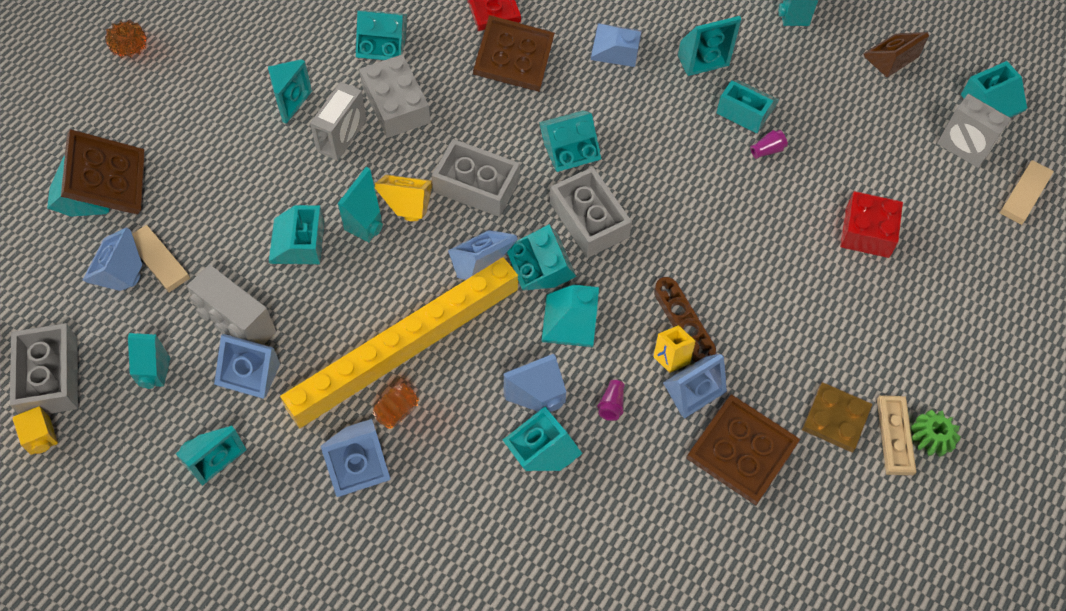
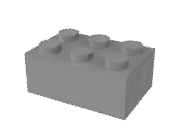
[359,54,431,138]
[432,139,520,217]
[550,167,632,258]
[186,264,276,345]
[10,323,78,414]

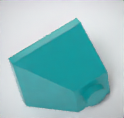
[47,155,109,217]
[338,167,383,243]
[542,285,599,347]
[503,407,583,471]
[175,426,247,486]

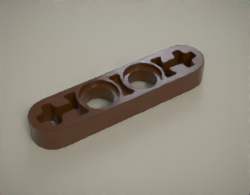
[654,277,716,363]

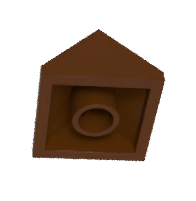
[863,32,929,78]

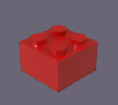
[840,191,903,258]

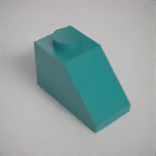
[128,333,171,389]

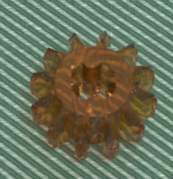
[105,19,147,59]
[373,383,419,429]

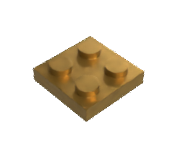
[802,382,872,453]

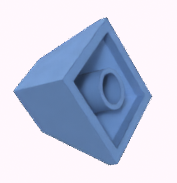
[591,23,642,67]
[83,227,142,291]
[448,230,518,280]
[504,354,566,412]
[321,419,390,497]

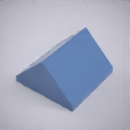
[214,334,280,399]
[663,354,727,419]

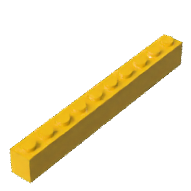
[280,257,518,429]

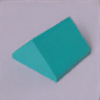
[268,59,312,124]

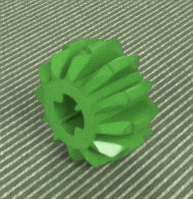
[911,410,961,457]

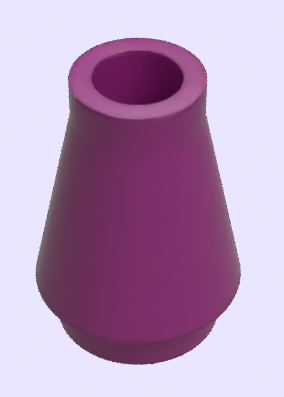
[750,130,788,159]
[597,380,625,421]

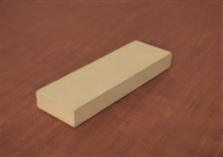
[1000,160,1054,225]
[132,225,190,292]
[877,395,916,476]

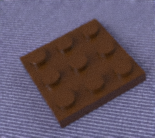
[473,15,555,92]
[61,129,145,215]
[686,394,801,506]

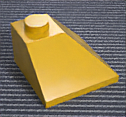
[375,175,433,221]

